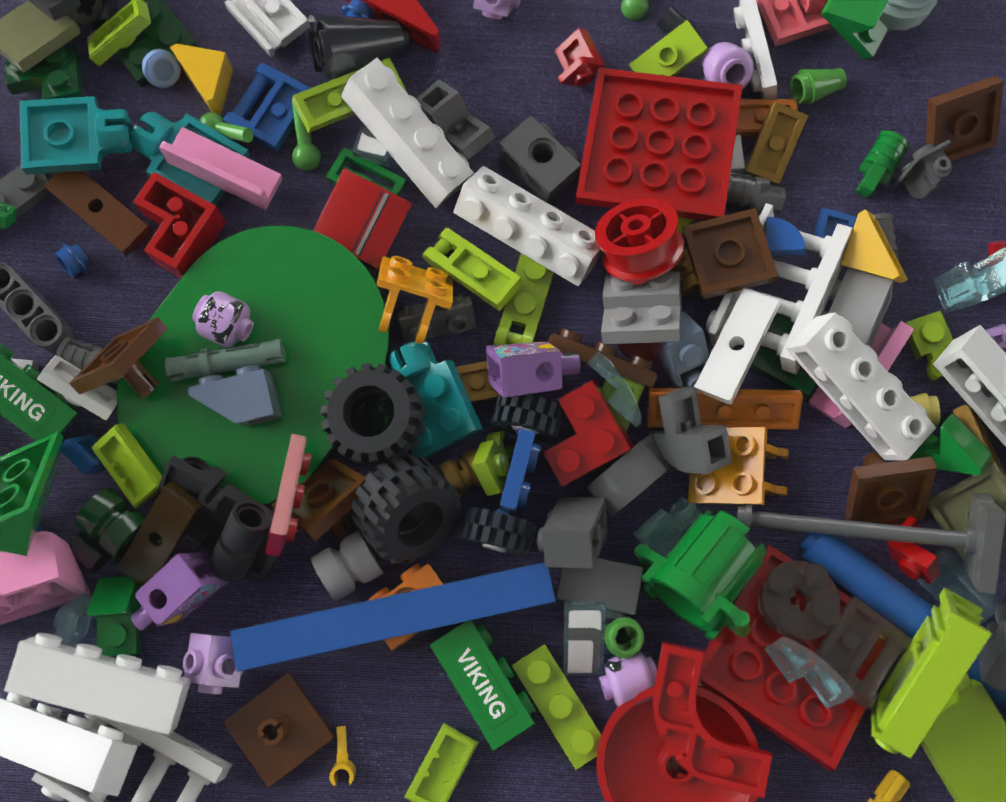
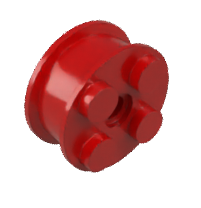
[595,198,685,285]

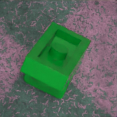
[821,0,888,59]
[908,414,991,476]
[87,576,141,657]

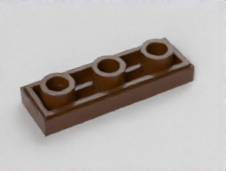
[44,171,151,257]
[548,328,658,388]

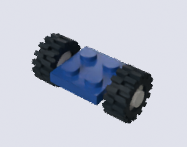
[460,394,565,557]

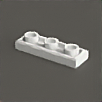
[733,0,778,99]
[694,288,780,405]

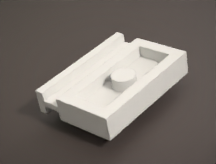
[224,0,310,57]

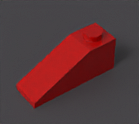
[347,0,441,54]

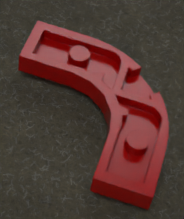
[653,642,772,798]

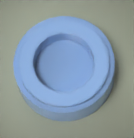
[142,49,181,88]

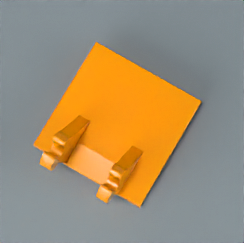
[376,256,453,345]
[688,427,789,505]

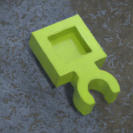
[906,311,953,381]
[471,430,513,496]

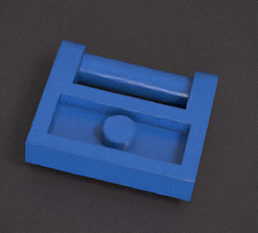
[222,63,310,152]

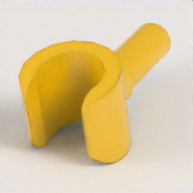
[330,726,356,787]

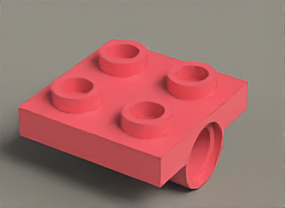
[756,0,834,46]

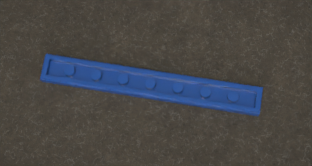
[230,562,555,672]

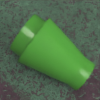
[790,68,847,105]
[601,617,644,658]

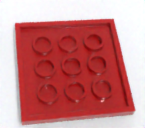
[576,68,743,221]
[698,545,904,771]

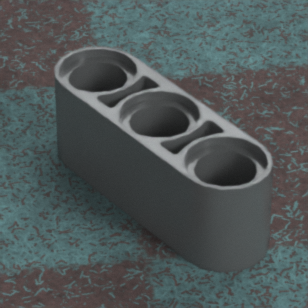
[0,262,76,355]

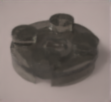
[758,560,840,643]

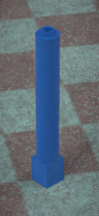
[799,532,1006,715]

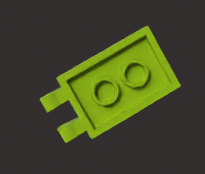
[920,674,1006,802]

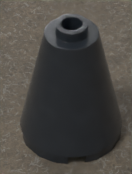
[308,13,410,85]

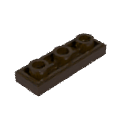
[118,481,203,587]

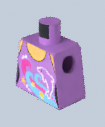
[486,342,580,398]
[131,552,230,633]

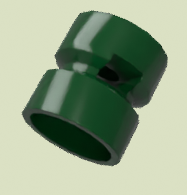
[74,488,146,561]

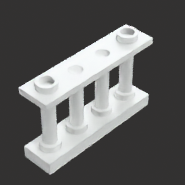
[706,203,852,374]
[32,713,233,802]

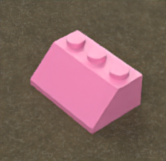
[0,531,91,625]

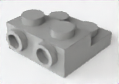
[601,271,682,344]

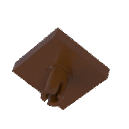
[926,76,1004,162]
[682,208,778,300]
[69,317,168,399]
[844,452,937,525]
[271,456,366,542]
[223,672,336,788]

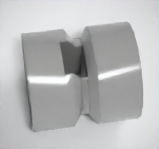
[311,530,384,602]

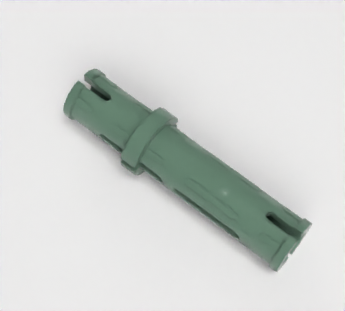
[165,339,286,382]

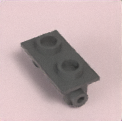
[893,140,952,200]
[398,294,477,344]

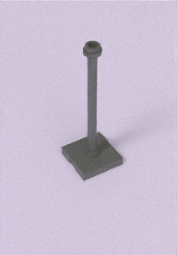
[737,492,1006,594]

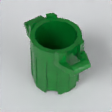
[634,509,767,640]

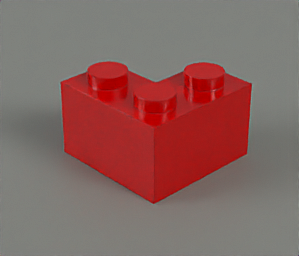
[133,172,227,278]
[543,380,634,487]

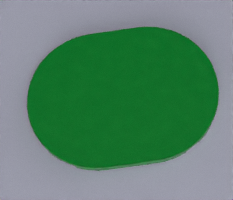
[117,225,390,505]

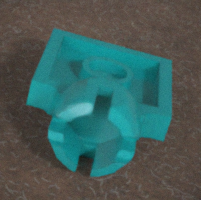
[20,96,133,175]
[130,112,250,205]
[388,341,483,460]

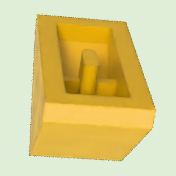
[170,44,233,115]
[841,209,908,283]

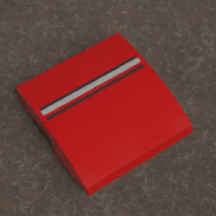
[313,168,412,269]

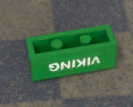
[0,342,81,441]
[430,620,536,751]

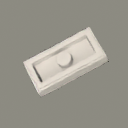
[37,355,117,420]

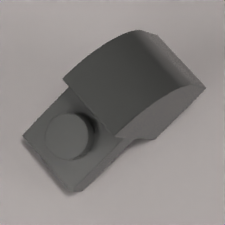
[416,80,495,160]
[653,387,732,474]
[587,433,671,517]

